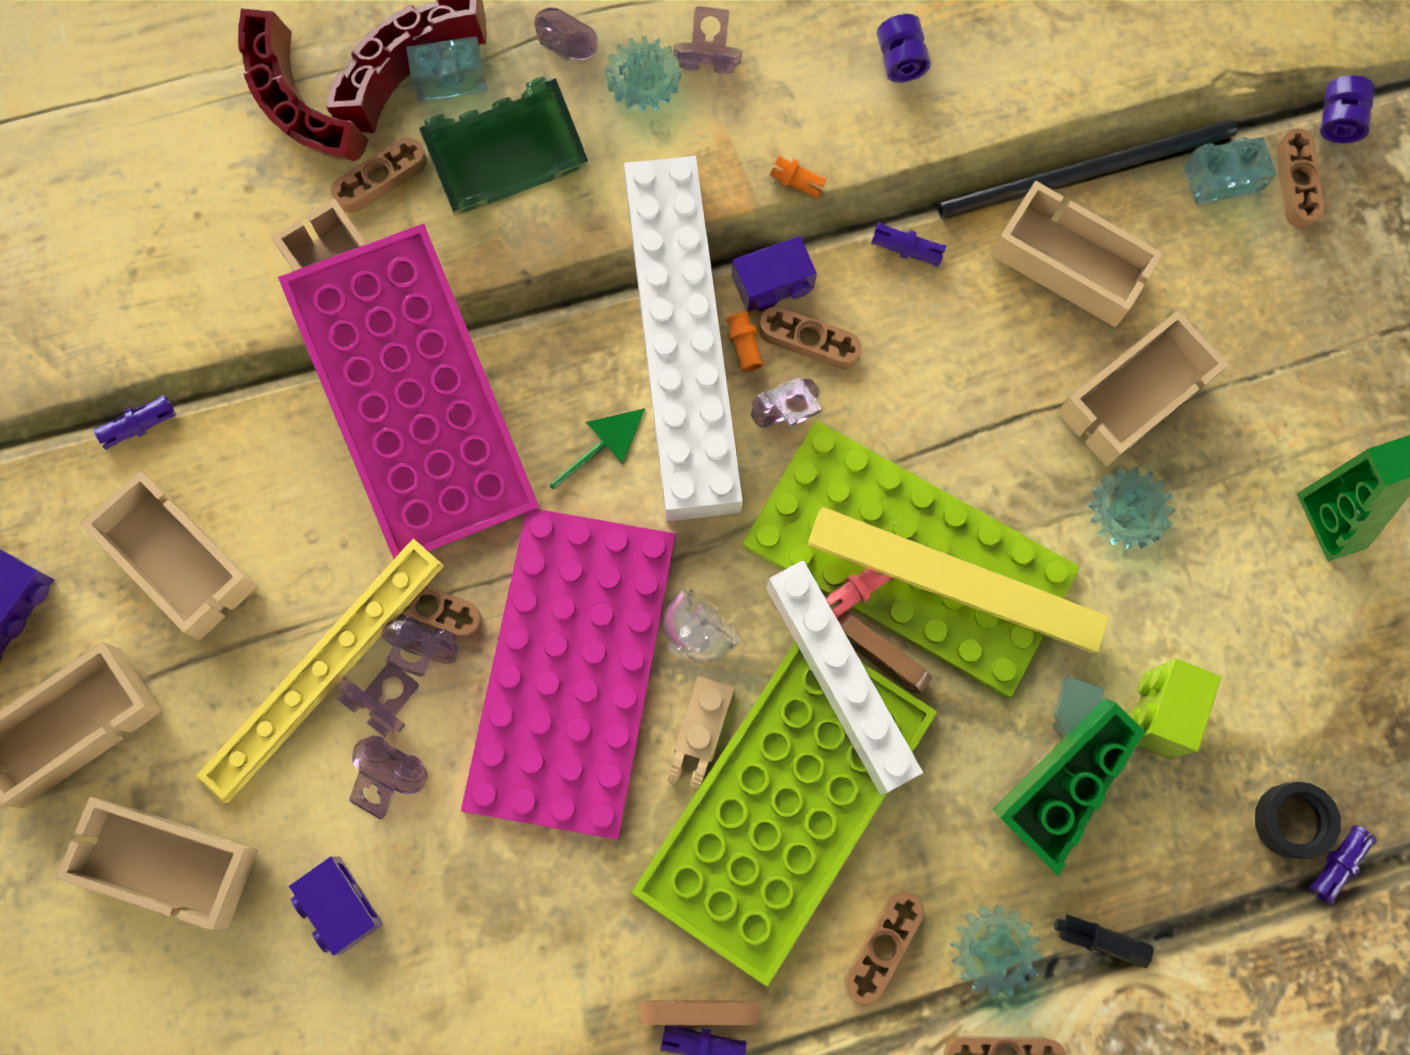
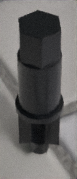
[1054,914,1154,968]

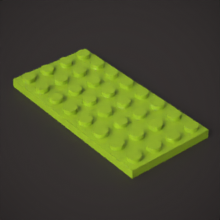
[741,420,1080,699]
[631,642,937,987]

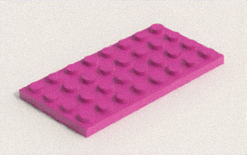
[278,223,539,559]
[461,509,676,840]

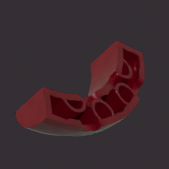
[326,0,487,133]
[238,8,368,162]

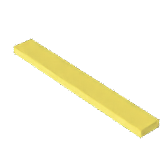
[807,507,1109,653]
[195,539,444,803]

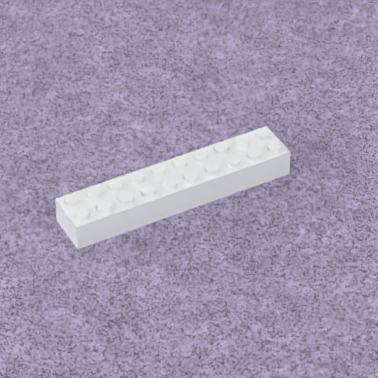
[624,156,743,522]

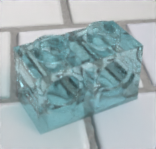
[1184,137,1277,205]

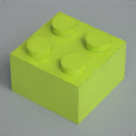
[1129,658,1222,759]

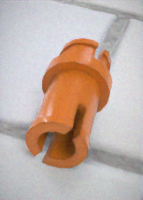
[770,155,827,199]
[726,312,764,372]

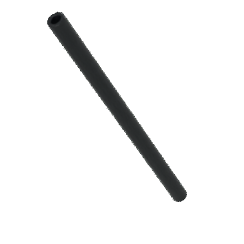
[938,119,1237,220]

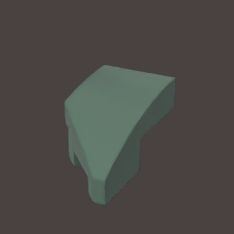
[1052,676,1104,738]

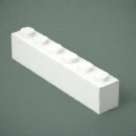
[766,560,923,795]

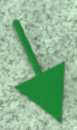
[550,408,645,489]

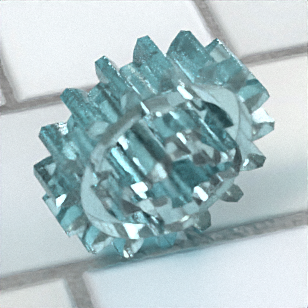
[605,36,681,112]
[1089,467,1175,550]
[950,905,1043,998]

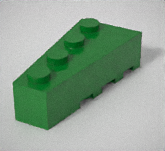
[1297,435,1410,562]
[992,698,1145,876]

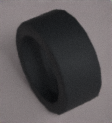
[1255,782,1341,859]

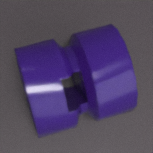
[876,14,931,83]
[1320,75,1375,144]

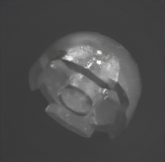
[663,588,741,663]

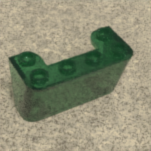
[419,77,588,215]

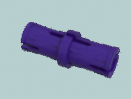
[871,222,946,267]
[93,395,176,450]
[1309,825,1377,904]
[660,1025,747,1055]

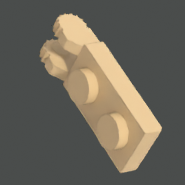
[667,676,735,792]

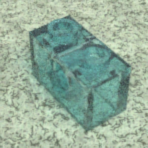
[406,37,487,101]

